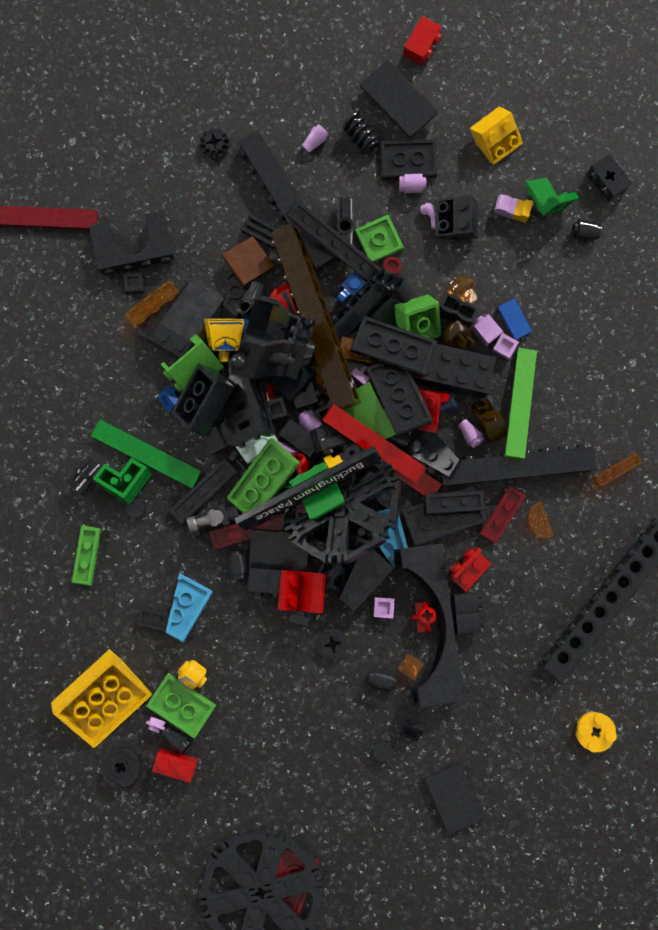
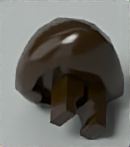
[442,320,475,349]

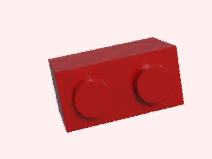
[403,16,442,66]
[152,748,198,783]

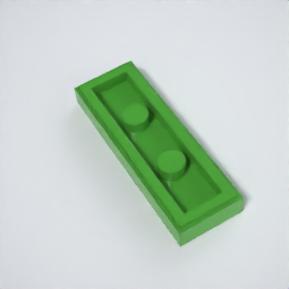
[72,525,102,586]

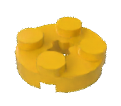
[575,712,617,752]

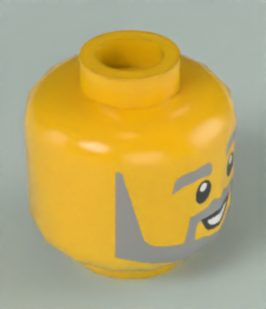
[177,660,207,689]

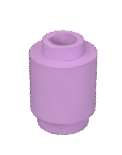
[399,174,426,194]
[298,410,324,433]

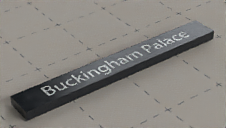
[235,446,382,531]

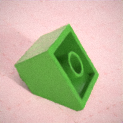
[394,294,441,339]

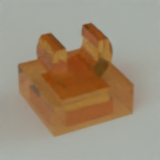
[398,652,425,680]

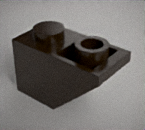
[470,398,507,443]

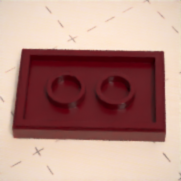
[263,849,320,915]

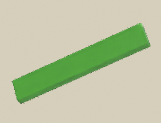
[504,348,537,460]

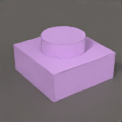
[492,333,519,360]
[374,597,394,618]

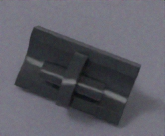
[66,455,102,494]

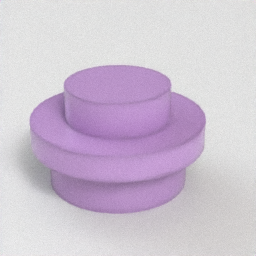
[146,717,165,733]

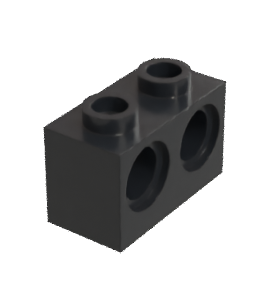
[318,558,357,593]

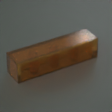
[593,453,642,487]

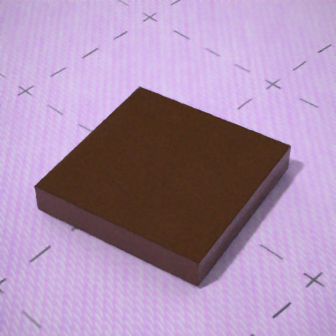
[222,236,274,287]

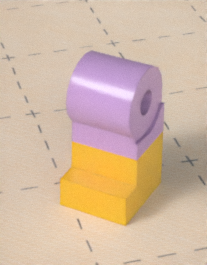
[494,195,533,223]

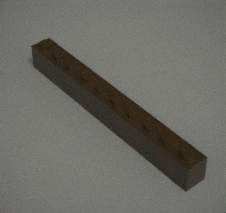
[272,223,361,411]

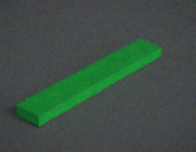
[91,420,201,488]

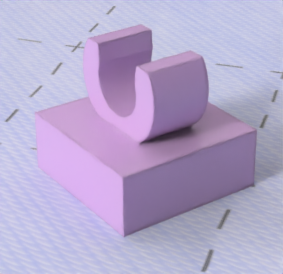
[351,366,371,387]

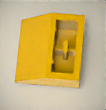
[470,107,523,165]

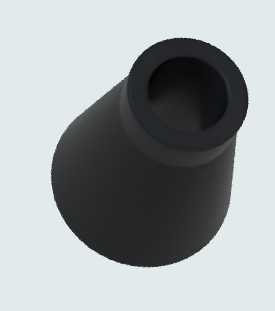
[161,727,191,756]

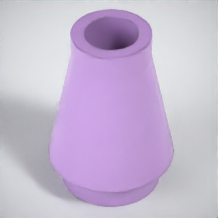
[302,124,329,153]
[458,419,485,448]

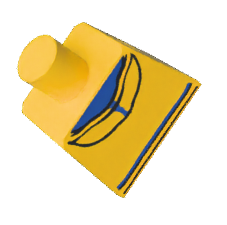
[204,319,244,362]

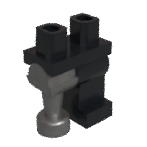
[187,505,239,537]

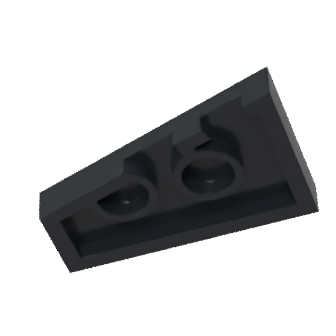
[405,430,462,479]

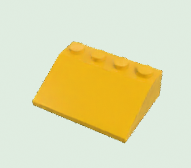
[51,649,152,748]

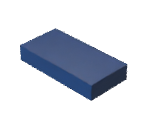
[497,298,532,340]

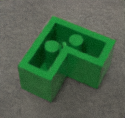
[93,458,151,505]

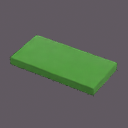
[227,438,300,513]

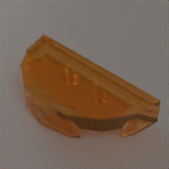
[527,501,554,538]

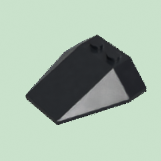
[137,280,224,358]

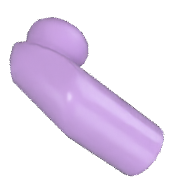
[420,203,435,229]

